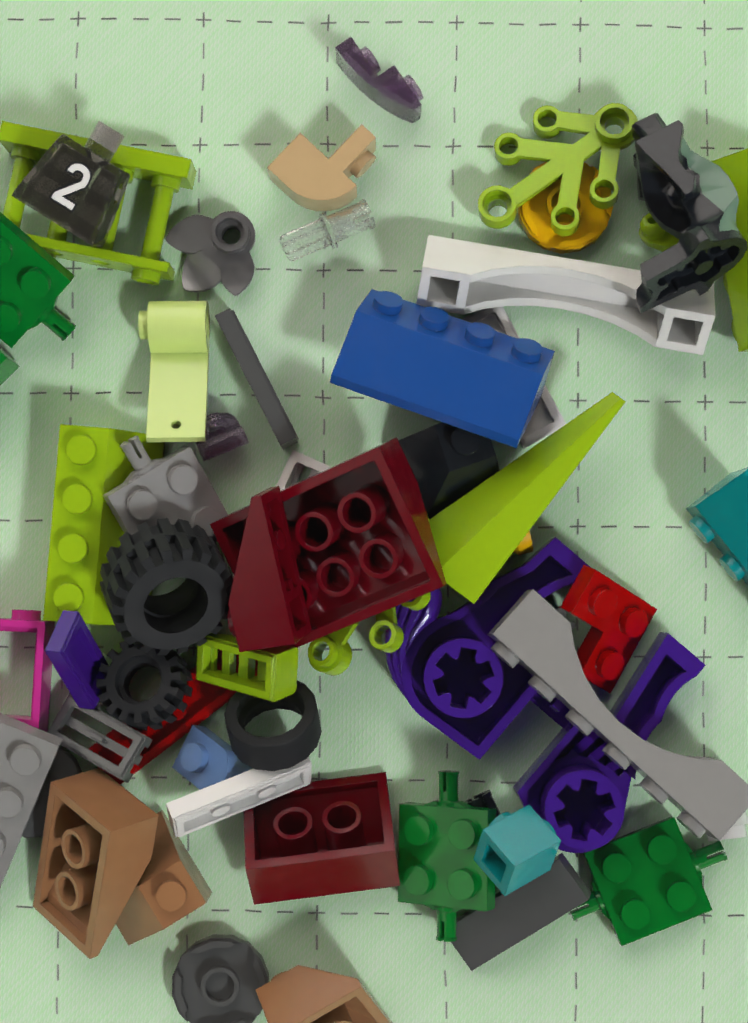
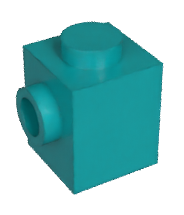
[473,805,561,896]

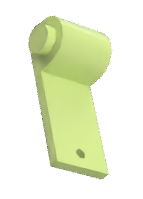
[138,301,210,442]

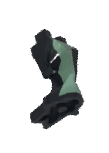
[632,113,747,313]

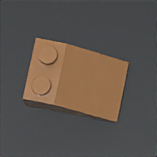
[33,768,159,959]

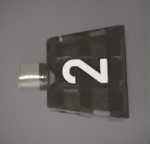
[12,121,130,248]

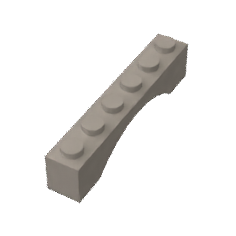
[487,589,748,841]

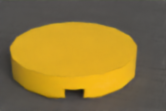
[517,162,613,254]

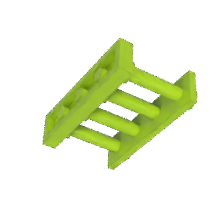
[0,121,197,285]

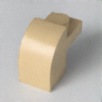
[267,124,376,211]

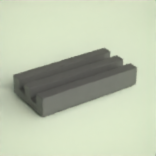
[47,693,153,783]

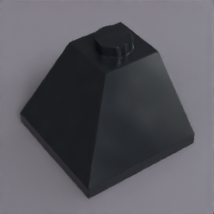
[398,422,500,520]

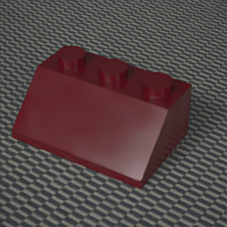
[243,772,400,905]

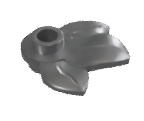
[165,211,255,296]

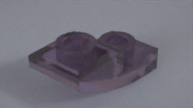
[335,37,423,123]

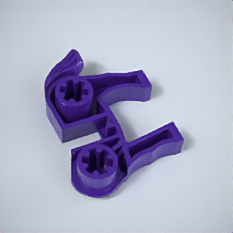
[384,537,706,853]

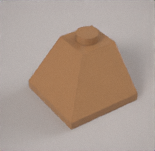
[116,810,212,945]
[256,965,392,1023]

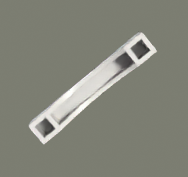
[416,235,715,355]

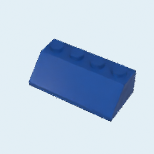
[330,289,555,448]

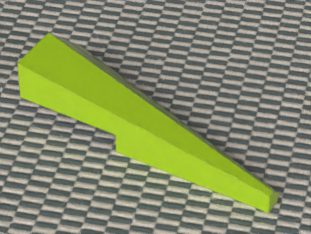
[429,392,626,604]

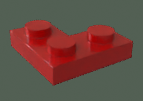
[560,565,657,694]

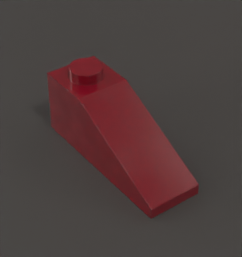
[228,486,312,652]

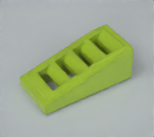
[196,633,298,702]

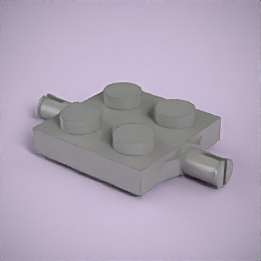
[102,436,228,542]

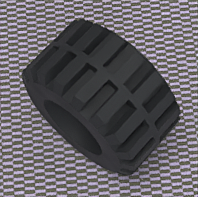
[100,518,233,655]

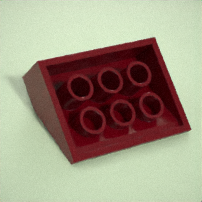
[210,437,446,647]

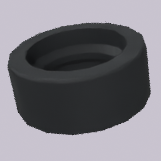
[224,680,322,771]

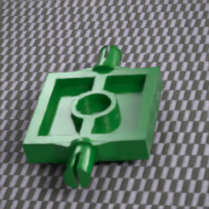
[0,212,76,348]
[398,770,496,942]
[570,816,727,946]

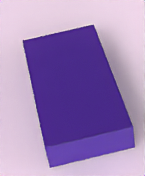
[44,610,109,710]

